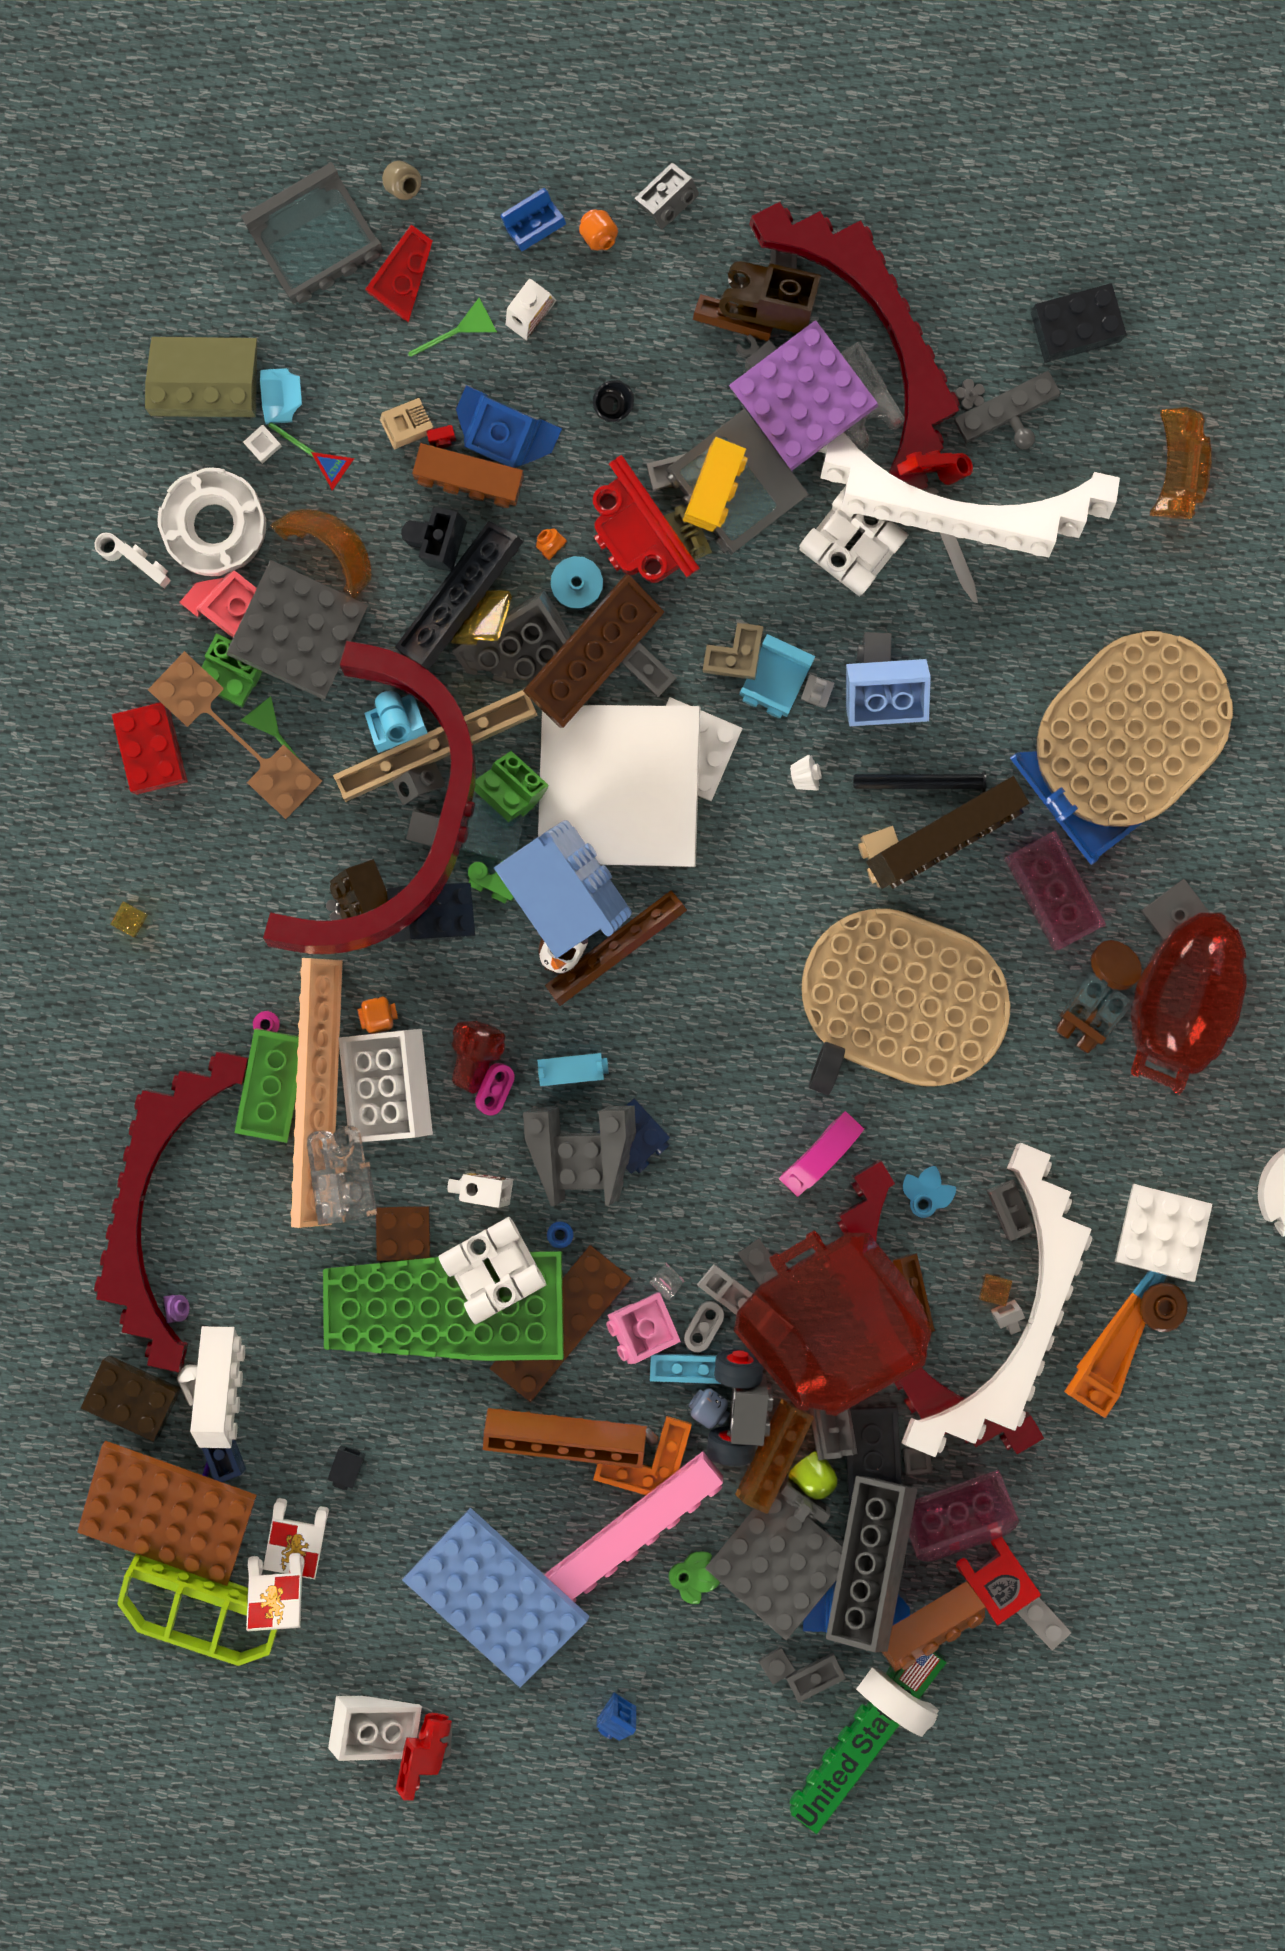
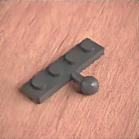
[954,370,1061,450]

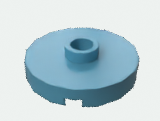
[551,556,603,610]

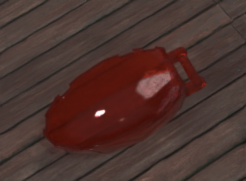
[1131,913,1247,1094]

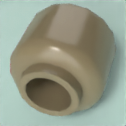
[382,160,422,200]

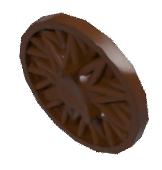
[1140,1282,1188,1332]

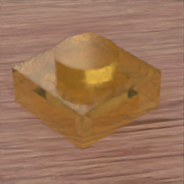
[110,901,148,937]

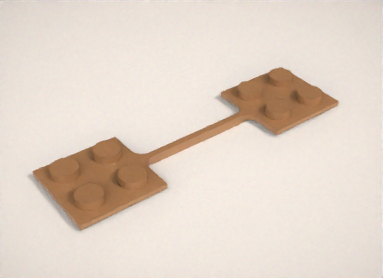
[148,651,322,819]

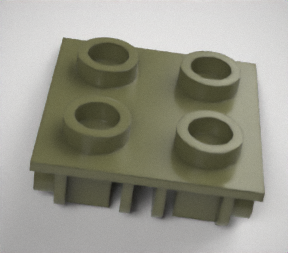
[664,505,712,560]

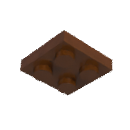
[376,1206,431,1261]

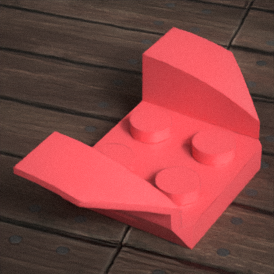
[180,570,257,638]

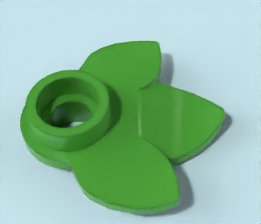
[668,1551,720,1604]

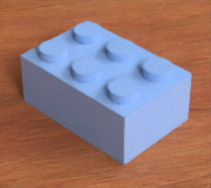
[846,659,930,726]

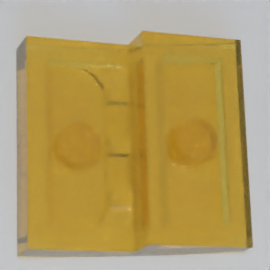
[451,590,512,645]

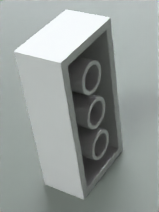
[190,1326,245,1448]

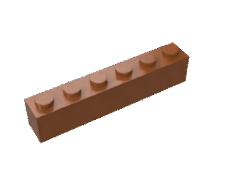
[483,1408,647,1468]

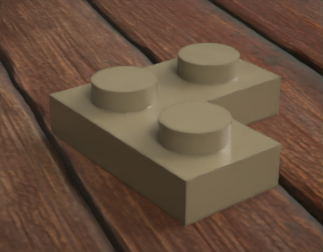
[702,623,764,680]

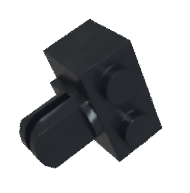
[401,507,467,572]

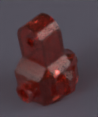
[451,1021,506,1094]

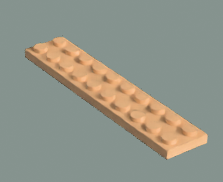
[291,958,343,1228]

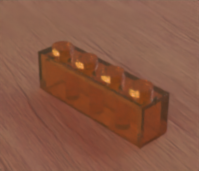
[735,1399,814,1514]

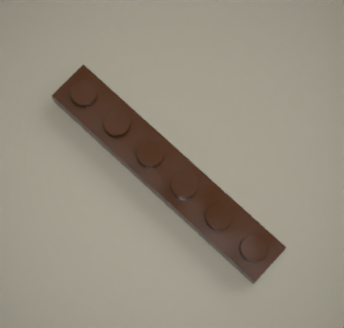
[545,890,687,1006]

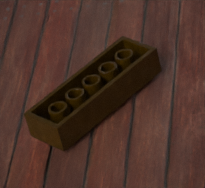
[866,776,1030,889]

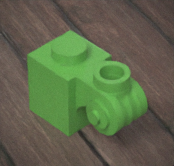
[468,861,514,904]

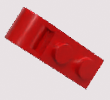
[897,450,973,485]

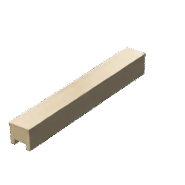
[333,689,538,802]

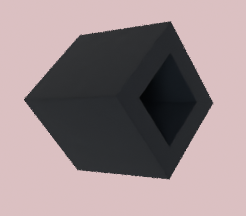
[327,1445,366,1490]

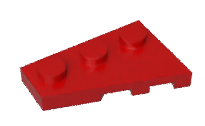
[365,225,433,323]

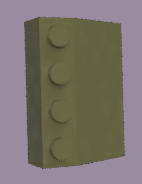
[145,337,257,417]

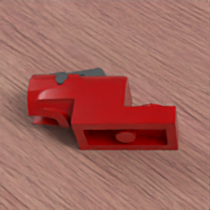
[396,1713,453,1801]

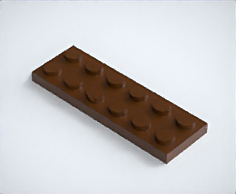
[523,575,664,728]
[489,1244,631,1402]

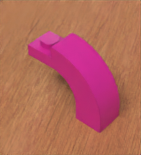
[779,1111,864,1197]

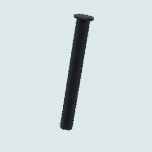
[853,771,986,792]

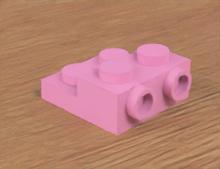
[606,1292,681,1364]

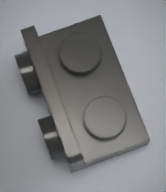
[634,163,699,229]

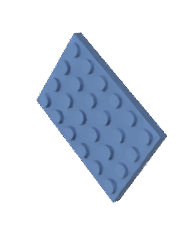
[402,1508,589,1687]

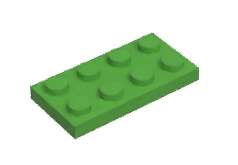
[234,1028,299,1143]

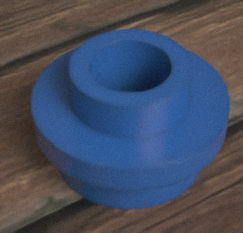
[547,1221,573,1248]

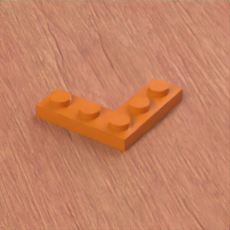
[593,1416,692,1495]

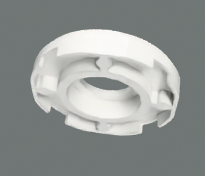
[158,468,266,576]

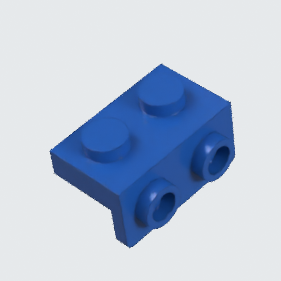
[501,188,566,252]

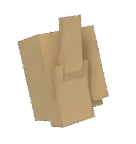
[380,398,433,449]

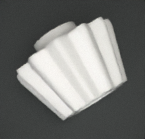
[790,755,822,791]

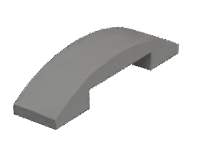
[697,1264,793,1347]

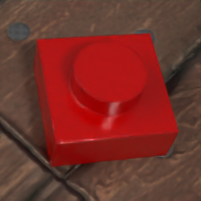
[426,425,456,449]

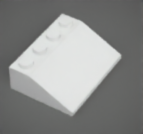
[338,1029,433,1143]

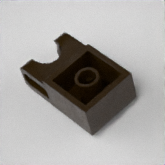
[719,261,821,333]

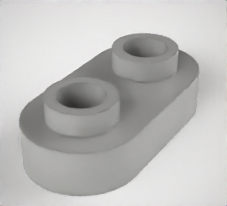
[684,1301,724,1352]

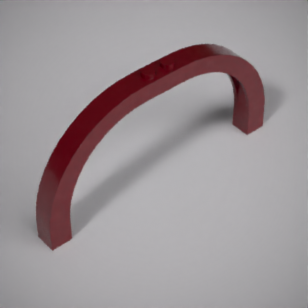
[263,641,476,954]

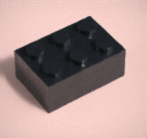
[1031,283,1126,363]
[387,883,476,942]

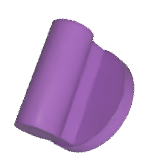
[163,1295,189,1323]

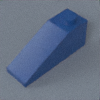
[596,1692,636,1741]

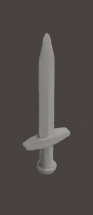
[925,487,978,603]

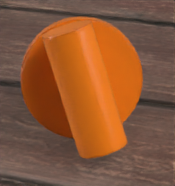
[536,528,567,560]

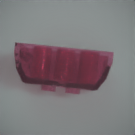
[909,1470,1019,1562]

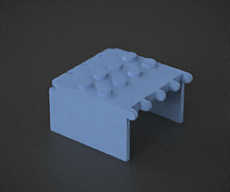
[494,820,632,958]

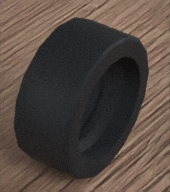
[809,1042,845,1095]

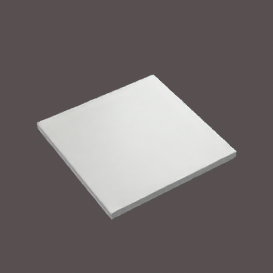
[538,705,701,867]

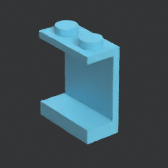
[739,634,815,718]

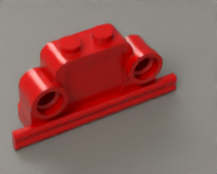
[593,455,700,583]

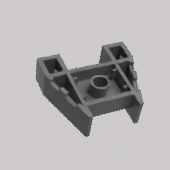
[523,1106,636,1206]

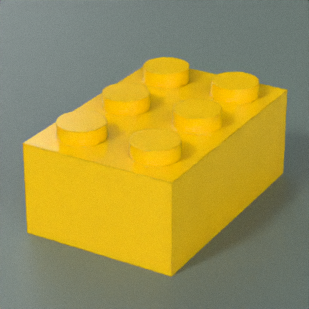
[682,437,748,532]

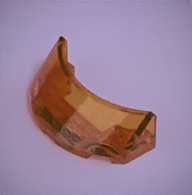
[1150,407,1212,519]
[270,509,372,599]

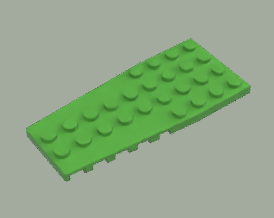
[323,1251,564,1361]

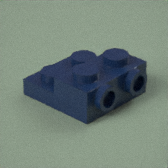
[597,1098,670,1174]

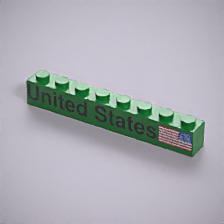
[789,1651,946,1834]

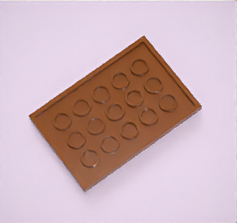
[77,1441,257,1586]

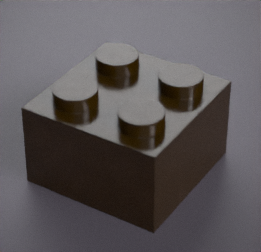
[330,859,388,919]

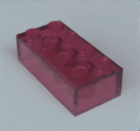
[1004,831,1106,951]

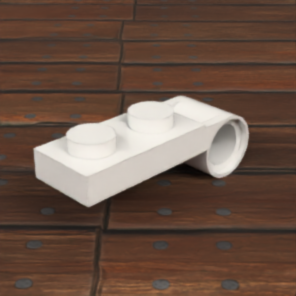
[95,533,171,589]

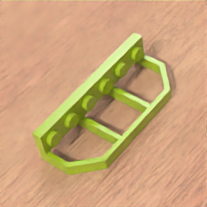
[117,1554,278,1666]

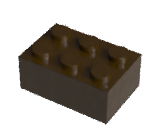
[81,1355,181,1442]

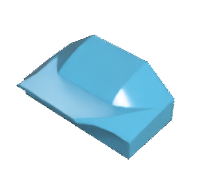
[260,368,302,424]

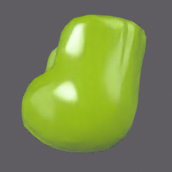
[788,1451,837,1499]

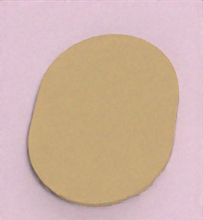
[1037,631,1233,827]
[802,909,1010,1086]

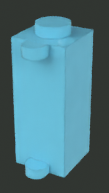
[537,1053,609,1086]

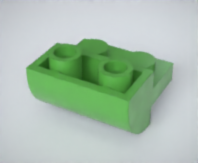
[202,633,263,708]
[474,751,549,822]

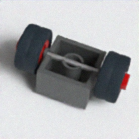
[707,1349,773,1466]

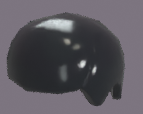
[592,380,634,422]

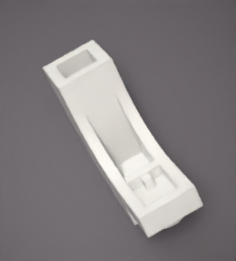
[1258,1148,1285,1237]
[856,1667,939,1737]

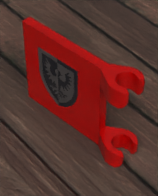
[956,1534,1041,1626]

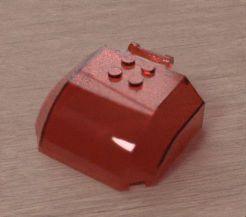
[734,1230,932,1416]

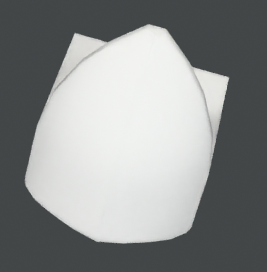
[177,1365,198,1406]

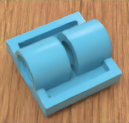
[364,691,428,753]

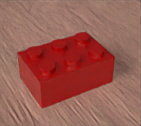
[112,702,188,795]

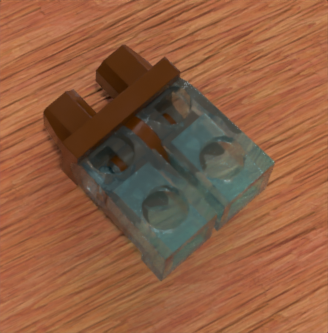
[1055,972,1134,1053]

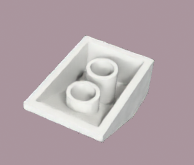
[328,1696,422,1761]

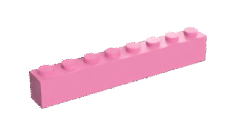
[544,1451,723,1602]

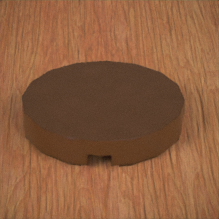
[1090,940,1142,990]

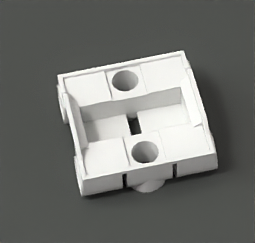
[799,486,909,597]
[438,1217,547,1324]

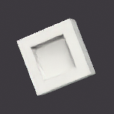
[243,425,282,464]

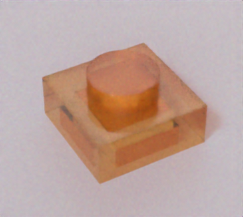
[978,1273,1012,1307]

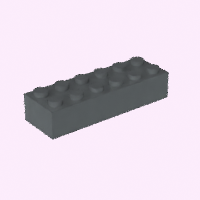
[826,1476,918,1653]

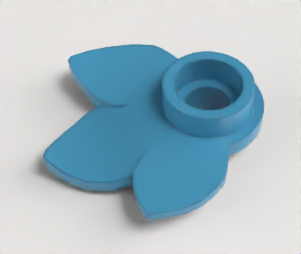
[903,1166,956,1218]

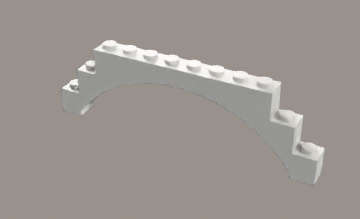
[818,432,1120,558]
[901,1143,1092,1457]

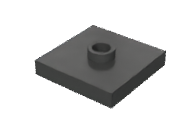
[1141,879,1216,953]

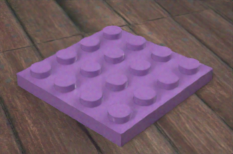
[729,320,878,471]

